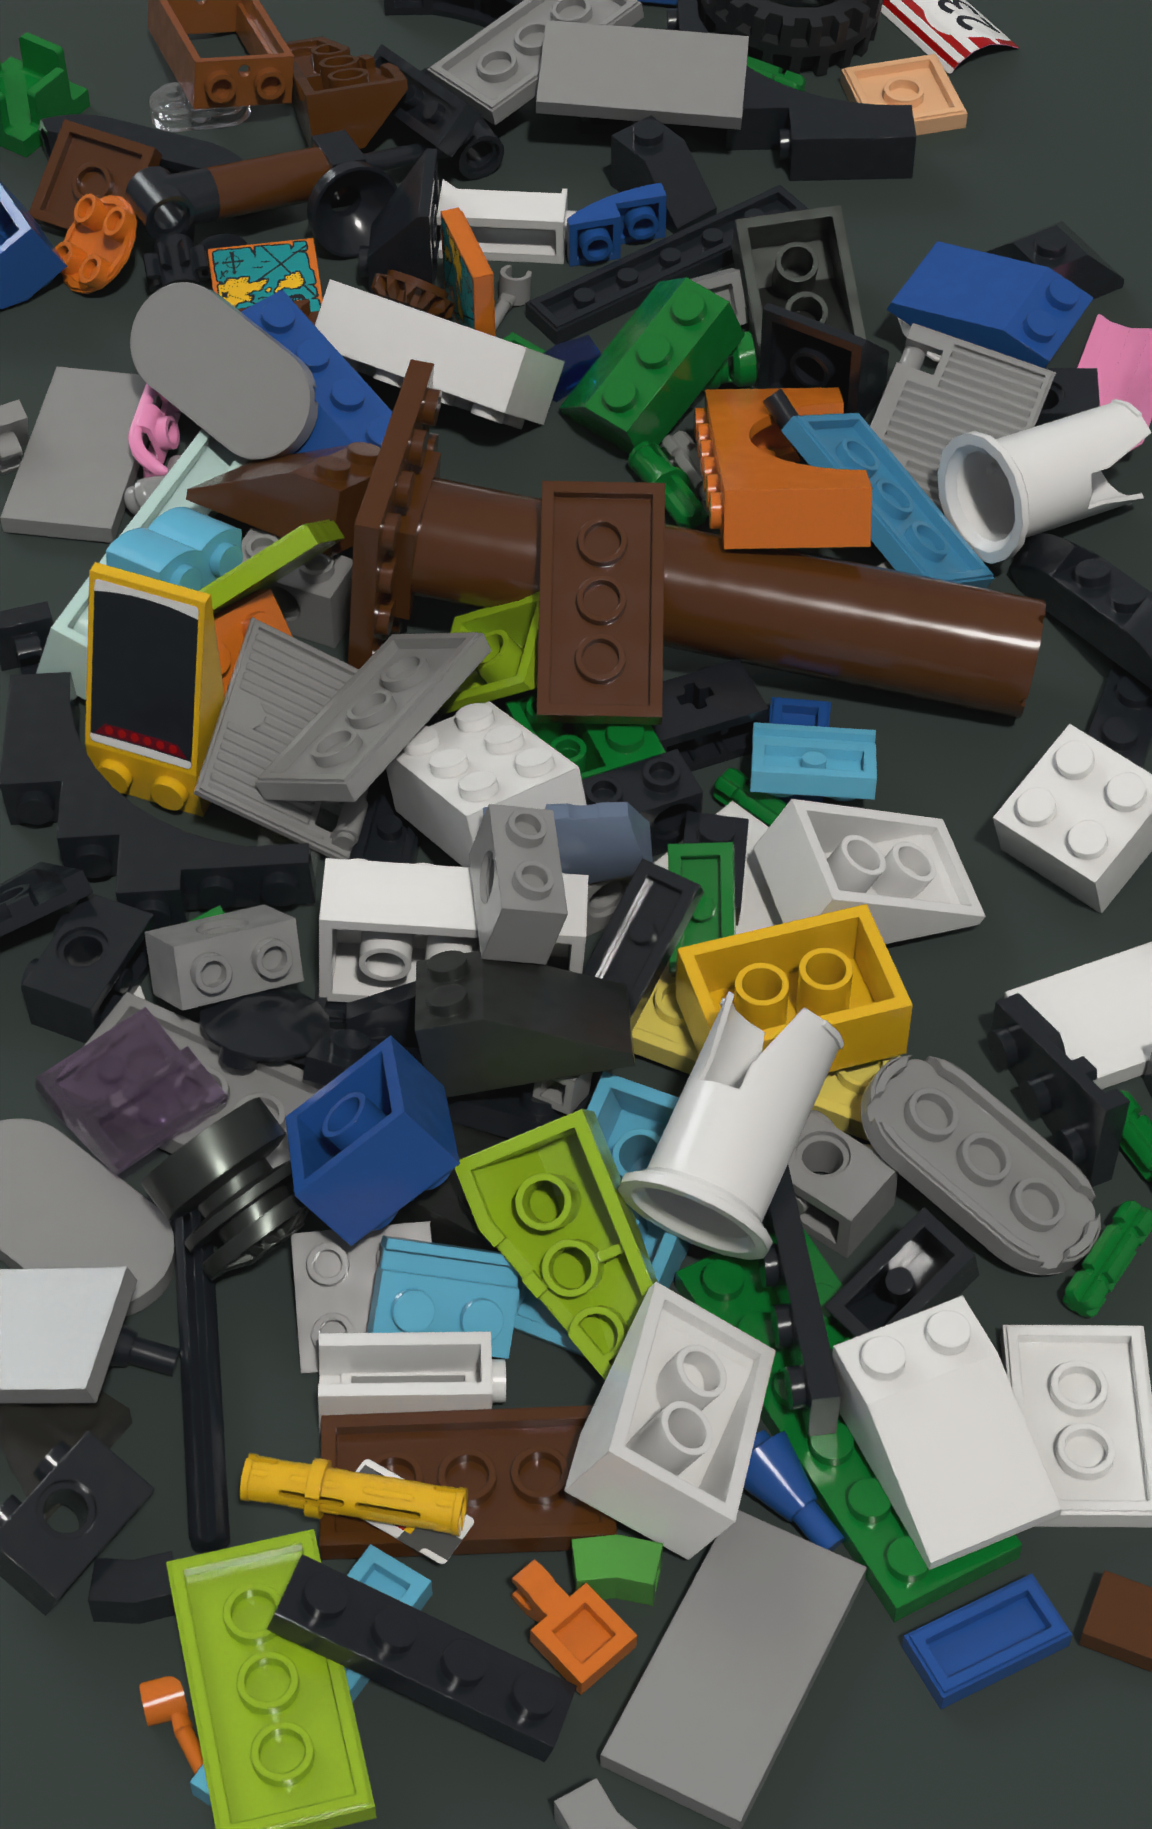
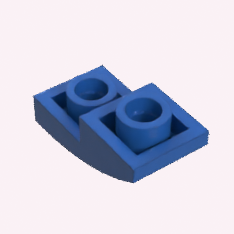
[567,183,667,267]

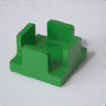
[0,32,90,158]

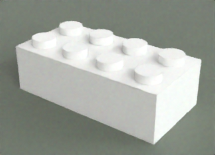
[315,279,565,429]
[319,858,589,1002]

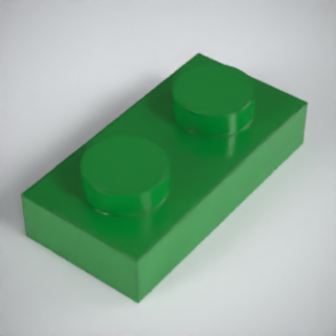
[668,842,736,977]

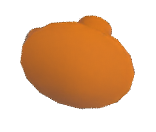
[55,193,137,294]

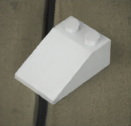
[753,799,986,944]
[564,1282,776,1560]
[832,1295,1062,1570]

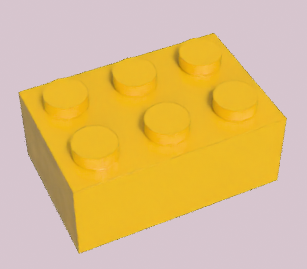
[676,904,913,1072]

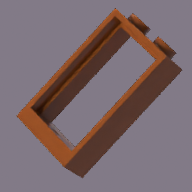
[148,0,294,109]

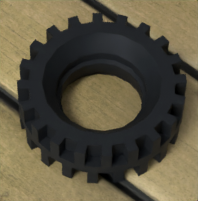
[697,0,883,76]

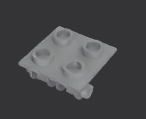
[291,1221,432,1374]

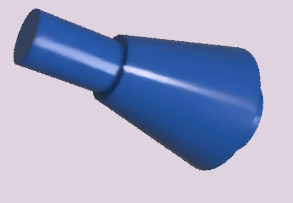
[743,1430,845,1551]

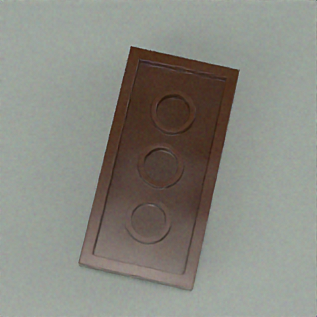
[537,481,665,725]
[320,1405,617,1560]

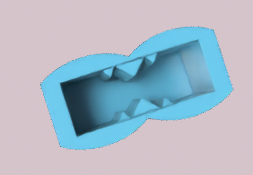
[106,507,243,591]

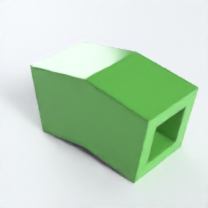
[572,1534,663,1606]

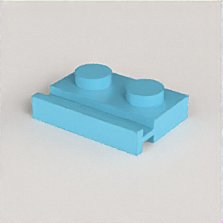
[750,722,877,801]
[367,1235,520,1359]

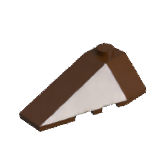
[286,36,408,149]

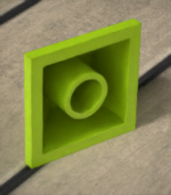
[437,591,540,716]

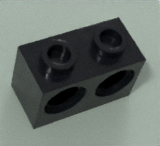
[582,749,703,857]

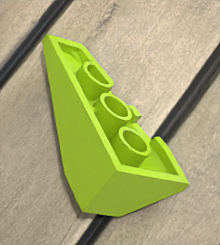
[455,1109,658,1380]

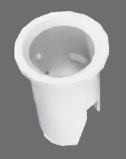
[938,399,1152,564]
[618,991,844,1260]

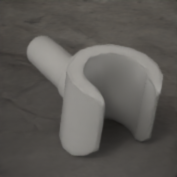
[495,265,532,331]

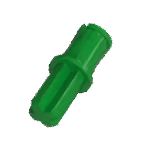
[628,441,707,530]

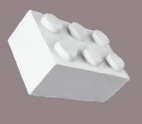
[386,701,587,867]

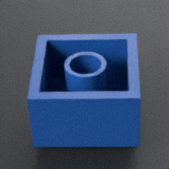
[285,1035,460,1246]

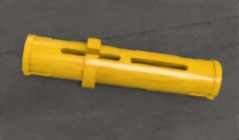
[240,1453,468,1537]

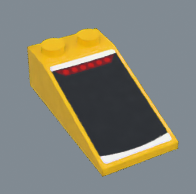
[85,562,225,817]

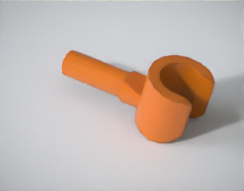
[139,1676,203,1775]

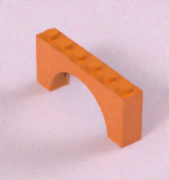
[694,387,872,549]

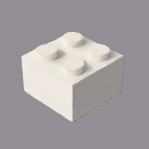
[993,724,1152,914]

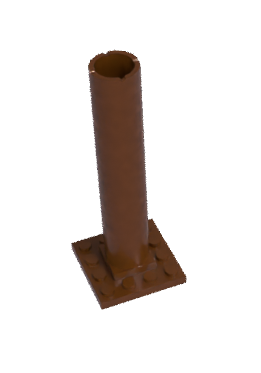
[348,359,1046,719]

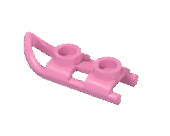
[128,383,182,478]

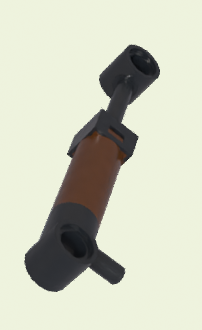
[125,116,504,246]

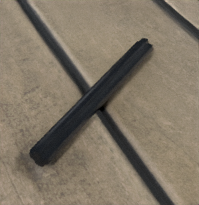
[174,1209,230,1554]

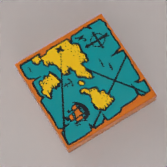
[440,207,496,337]
[208,238,323,312]

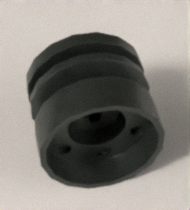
[141,1097,312,1281]

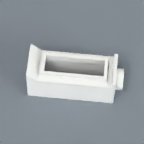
[437,179,577,264]
[318,1332,506,1437]

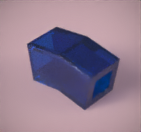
[543,335,601,402]

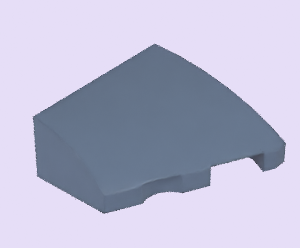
[483,802,653,884]

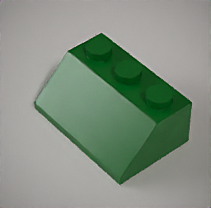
[559,277,745,454]

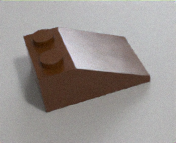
[186,442,380,557]

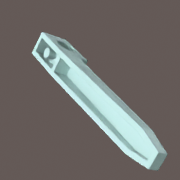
[36,429,253,700]

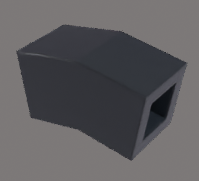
[88,1551,176,1624]

